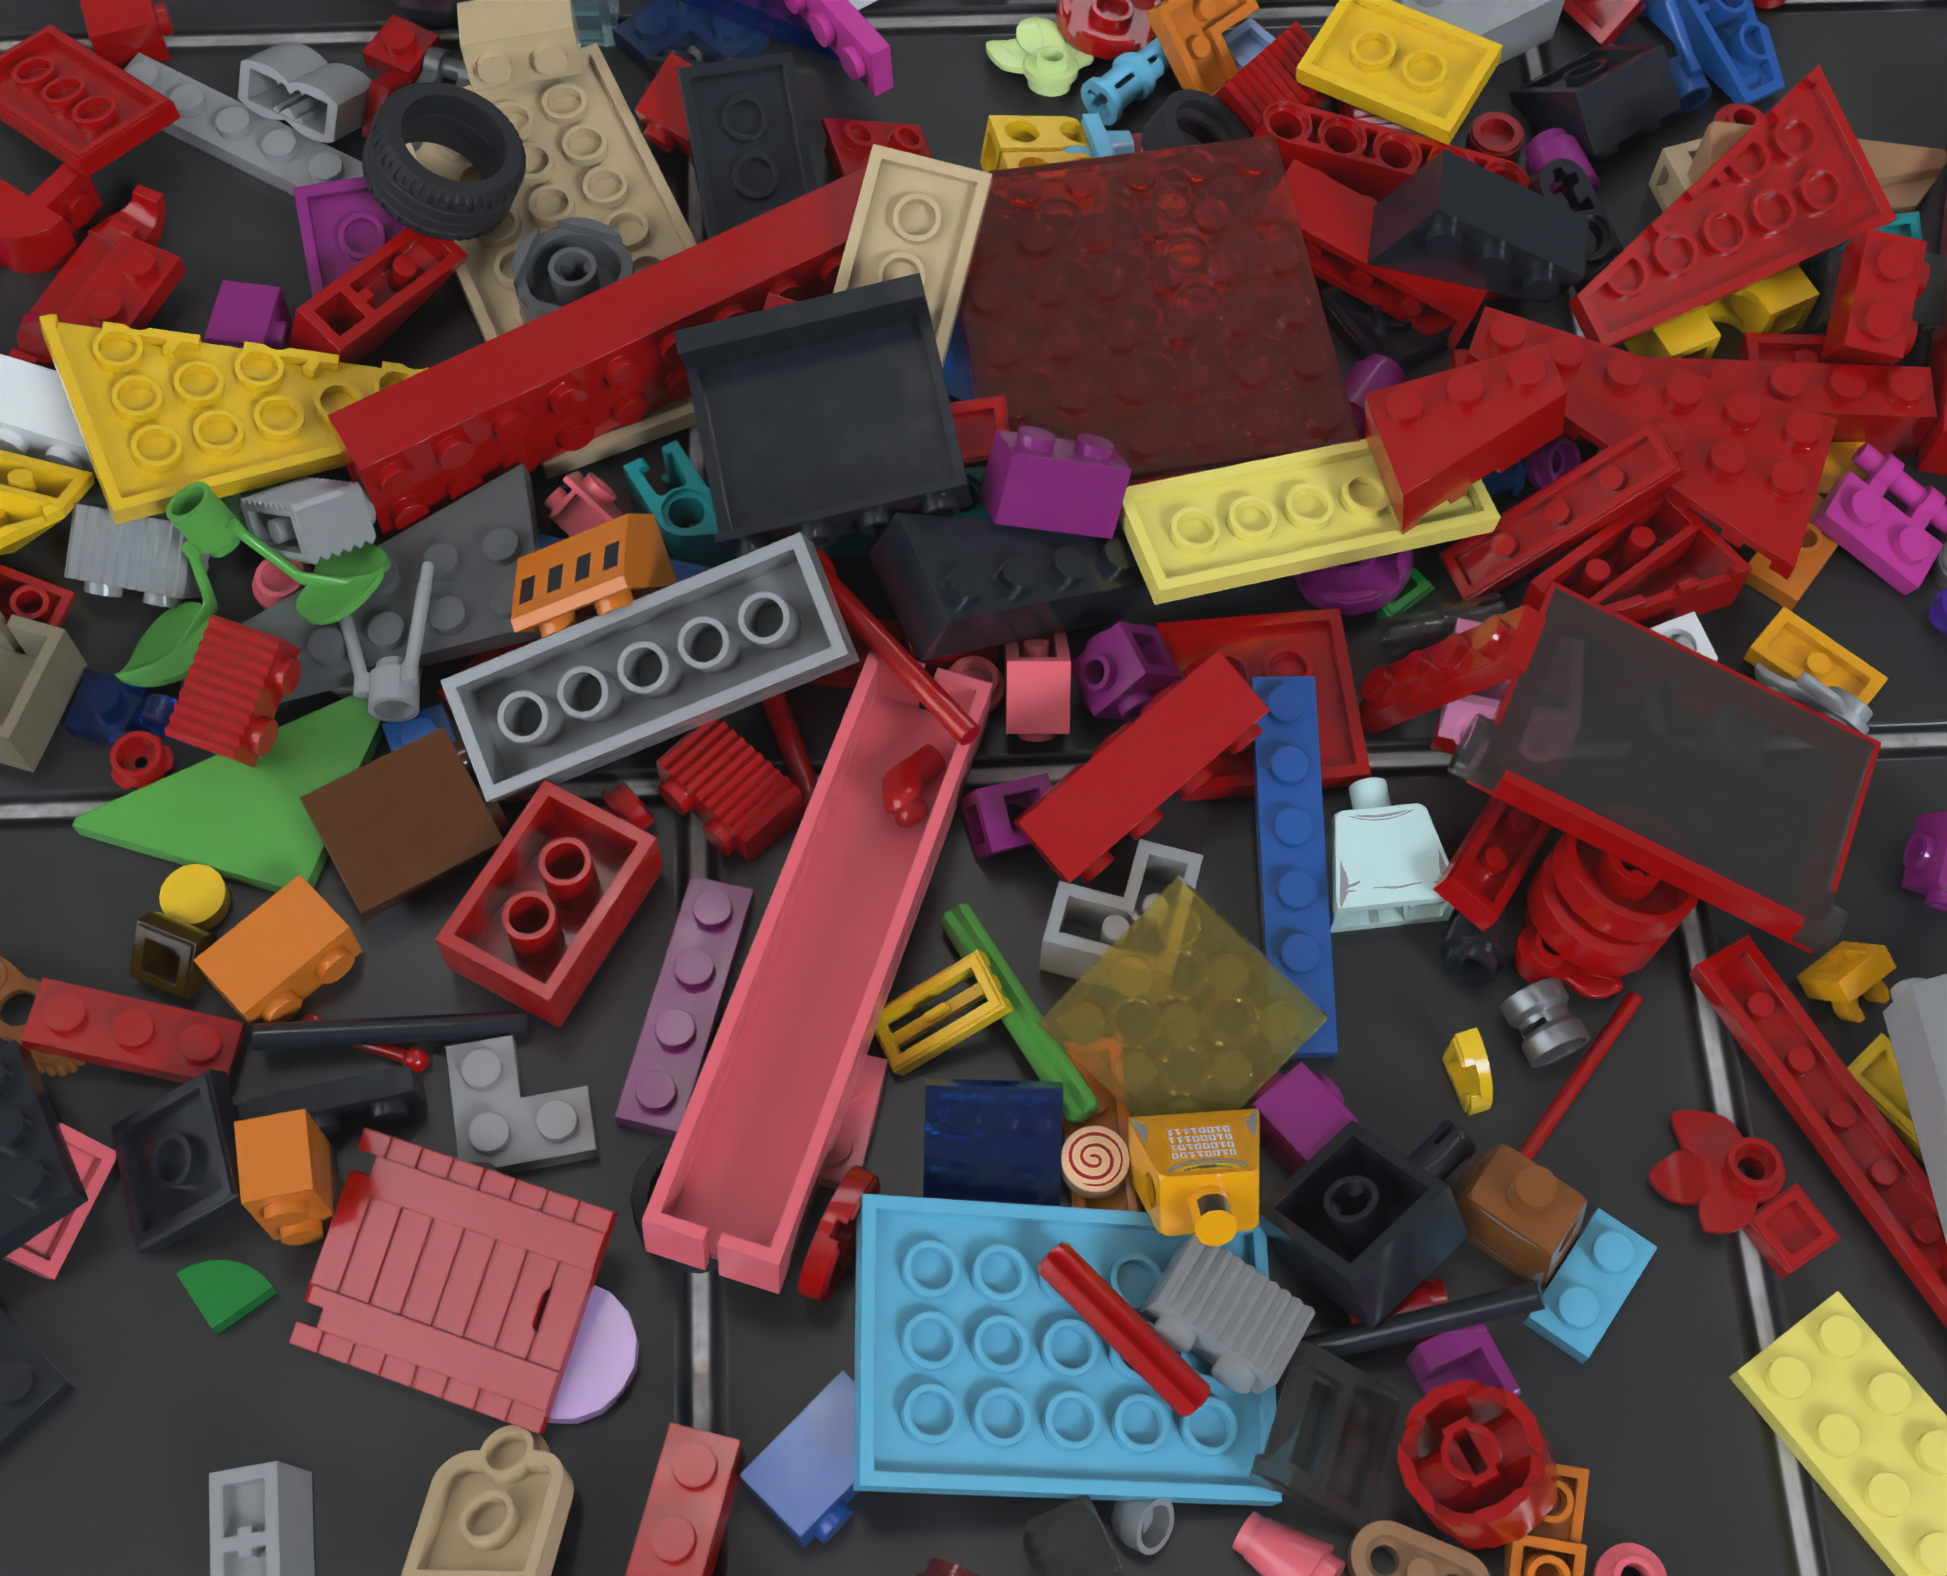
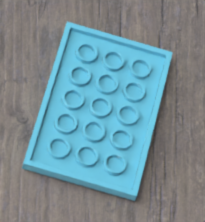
[853,1194,1282,1506]

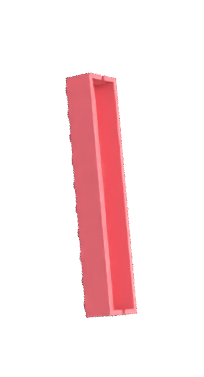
[642,649,993,1294]

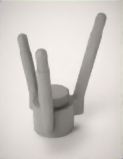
[339,561,434,722]

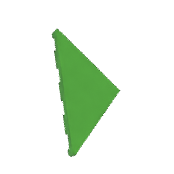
[72,695,387,893]

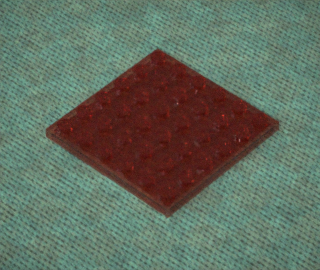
[957,135,1360,485]

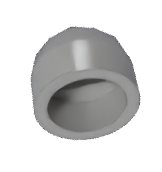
[1111,1499,1174,1555]

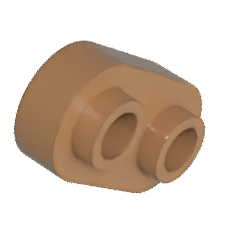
[1347,1520,1490,1576]

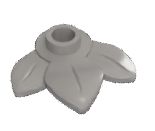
[1754,662,1873,735]

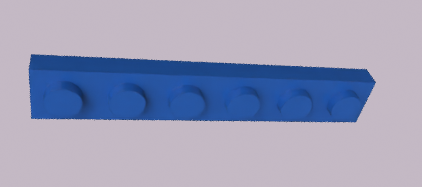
[1249,676,1338,1058]

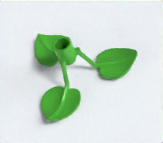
[114,480,391,687]

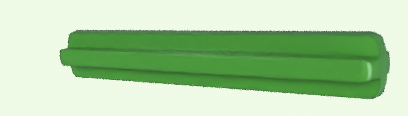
[940,903,1100,1125]

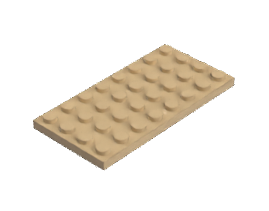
[405,43,697,479]

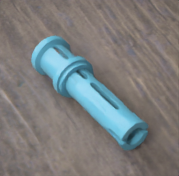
[1081,37,1172,125]

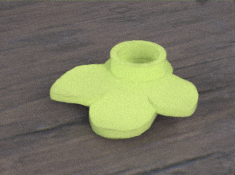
[986,17,1095,97]

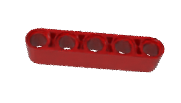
[1246,100,1530,202]

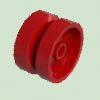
[1526,806,1699,976]

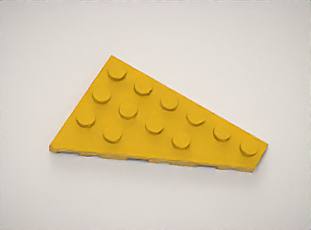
[39,314,428,525]

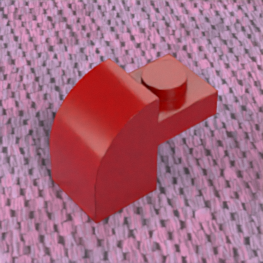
[0,163,103,274]

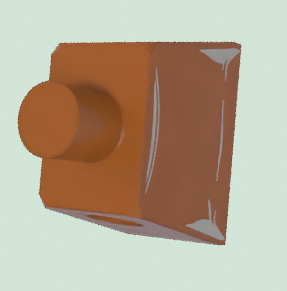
[1451,1144,1587,1292]

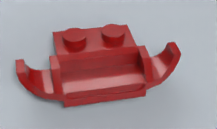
[7,184,187,371]

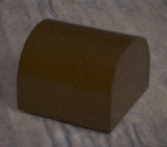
[129,911,219,1000]

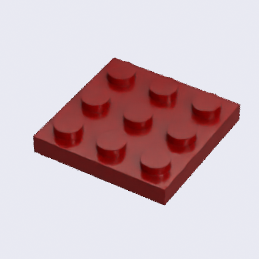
[1156,608,1371,802]

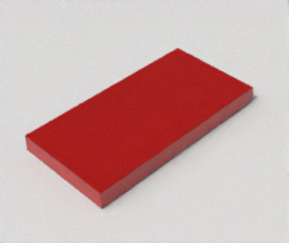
[0,25,181,178]

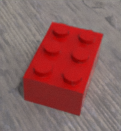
[435,780,664,1029]

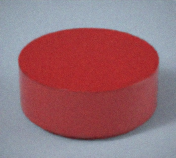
[1465,112,1525,162]

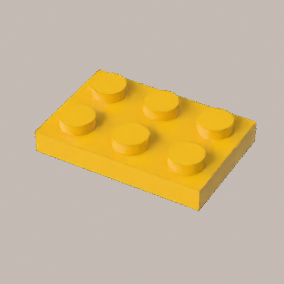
[1296,0,1503,145]

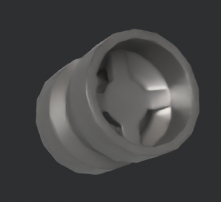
[1500,977,1591,1068]

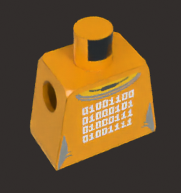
[1128,1108,1260,1246]

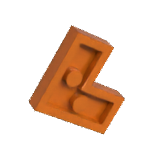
[1145,0,1259,96]

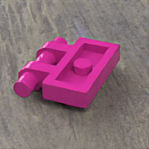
[1811,442,1947,596]

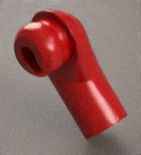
[882,744,946,828]

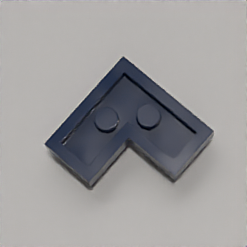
[613,0,770,75]

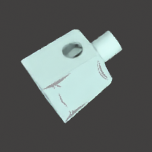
[1326,777,1454,933]

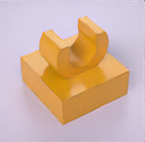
[1796,941,1897,1023]

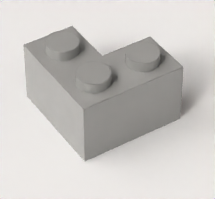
[1039,839,1204,1002]

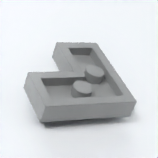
[446,1035,599,1174]

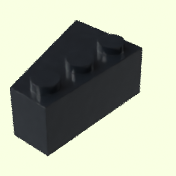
[1368,149,1589,304]

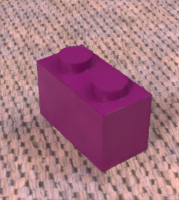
[978,426,1132,539]

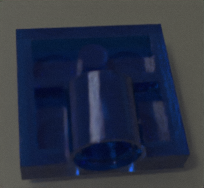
[923,1078,1063,1207]

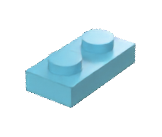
[1523,1208,1658,1364]

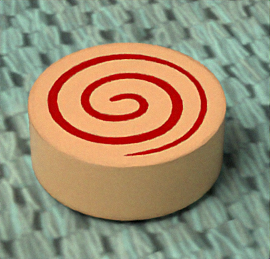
[1060,1126,1130,1199]

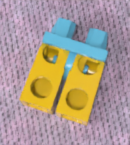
[980,114,1149,225]

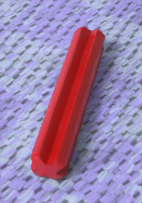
[1037,1242,1211,1417]

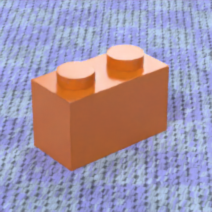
[194,874,363,1030]
[234,1108,340,1245]

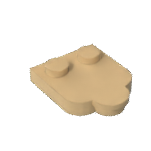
[401,1425,574,1576]

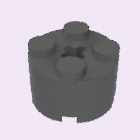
[512,217,635,324]

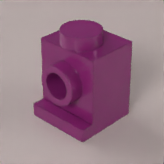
[959,773,1052,860]

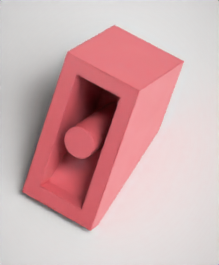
[1003,632,1071,742]

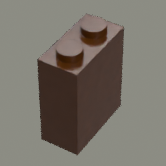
[300,726,510,921]

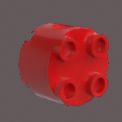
[1397,1380,1558,1550]

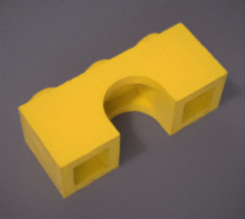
[1624,266,1820,359]

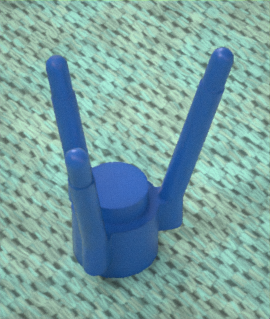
[1607,0,1712,115]

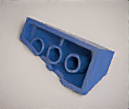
[1642,0,1785,105]

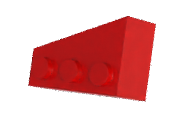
[1365,342,1567,535]
[1520,495,1753,652]

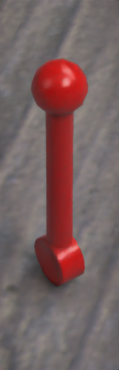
[300,1013,429,1073]

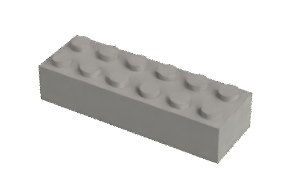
[440,532,860,805]

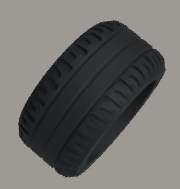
[362,82,526,241]

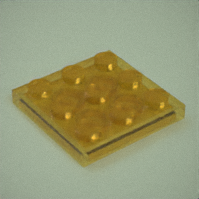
[1038,874,1328,1117]

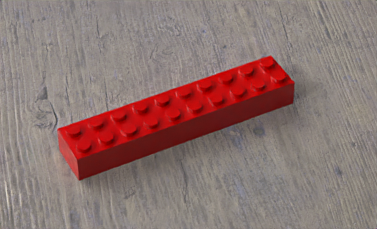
[327,166,867,538]

